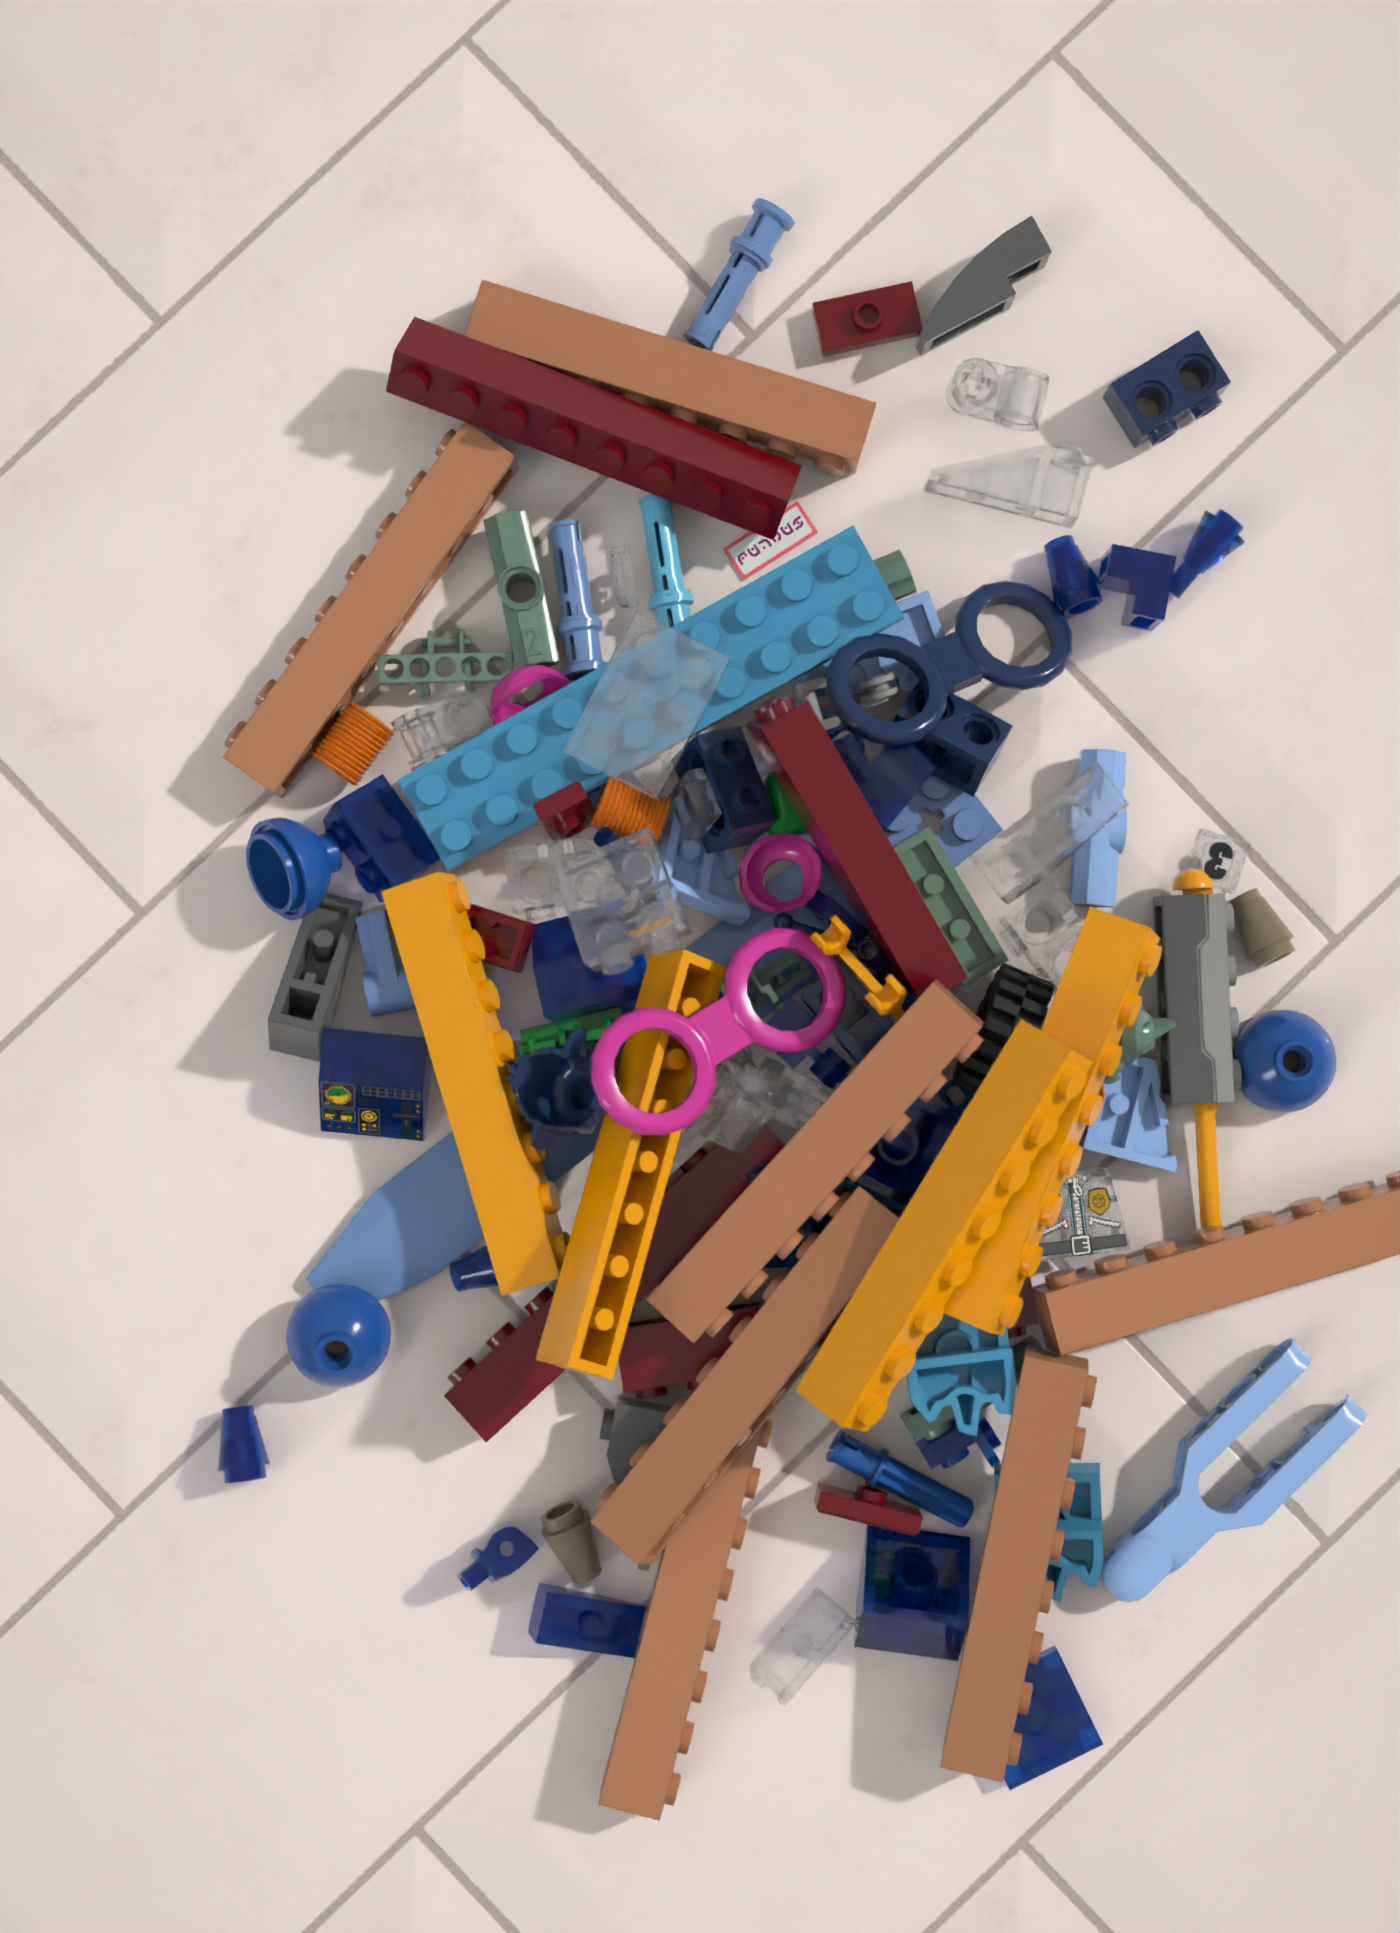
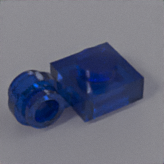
[766,997,852,1090]

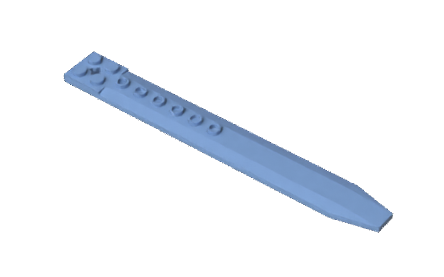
[306,767,1003,1301]

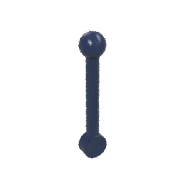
[773,913,878,960]

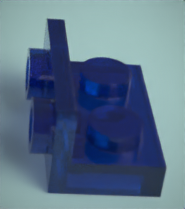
[323,774,441,903]

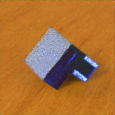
[1096,544,1177,631]

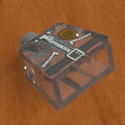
[1038,1144,1131,1261]

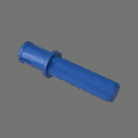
[825,1430,974,1528]

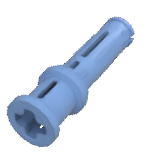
[683,198,795,351]
[548,519,608,680]

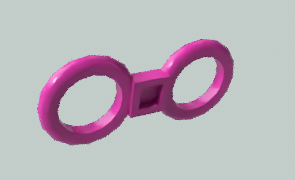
[591,928,846,1136]

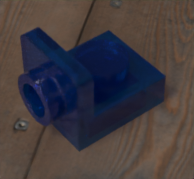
[915,1418,1002,1469]

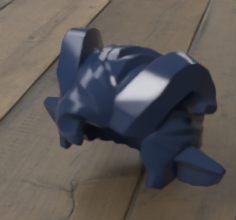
[507,1029,619,1151]

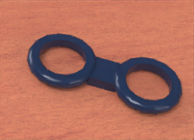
[826,581,1072,746]

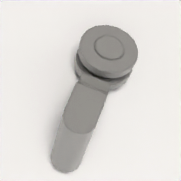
[792,671,902,730]

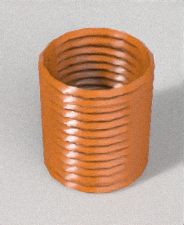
[312,701,394,786]
[590,774,672,850]

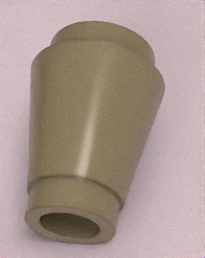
[1229,888,1295,969]
[541,1501,602,1584]

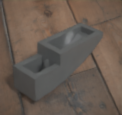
[916,216,1052,356]

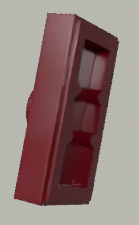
[812,281,923,357]
[533,781,595,845]
[466,903,537,973]
[814,1483,923,1536]

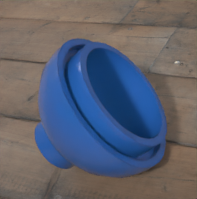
[246,817,342,920]
[1232,1010,1337,1113]
[286,1284,391,1388]

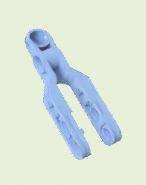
[1100,1338,1367,1602]

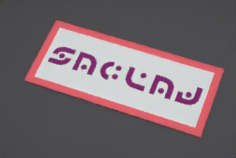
[723,501,818,581]

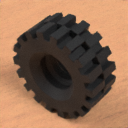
[952,963,1054,1093]

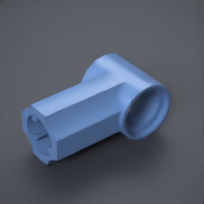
[355,910,416,1017]

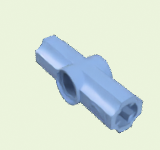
[1068,749,1127,908]

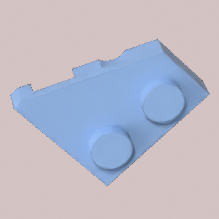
[651,795,750,926]
[1078,1056,1177,1172]

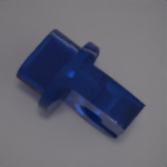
[456,1527,539,1591]

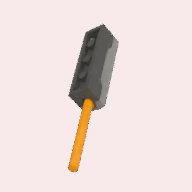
[1153,869,1242,1228]

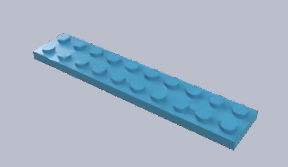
[398,525,904,872]

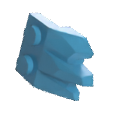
[906,1314,1017,1437]
[994,1463,1104,1602]

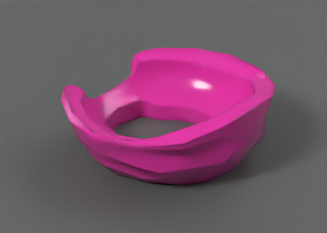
[490,665,568,726]
[738,834,823,913]

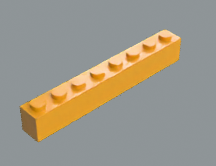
[381,872,570,1296]
[944,907,1162,1336]
[536,949,726,1380]
[795,1019,1093,1432]

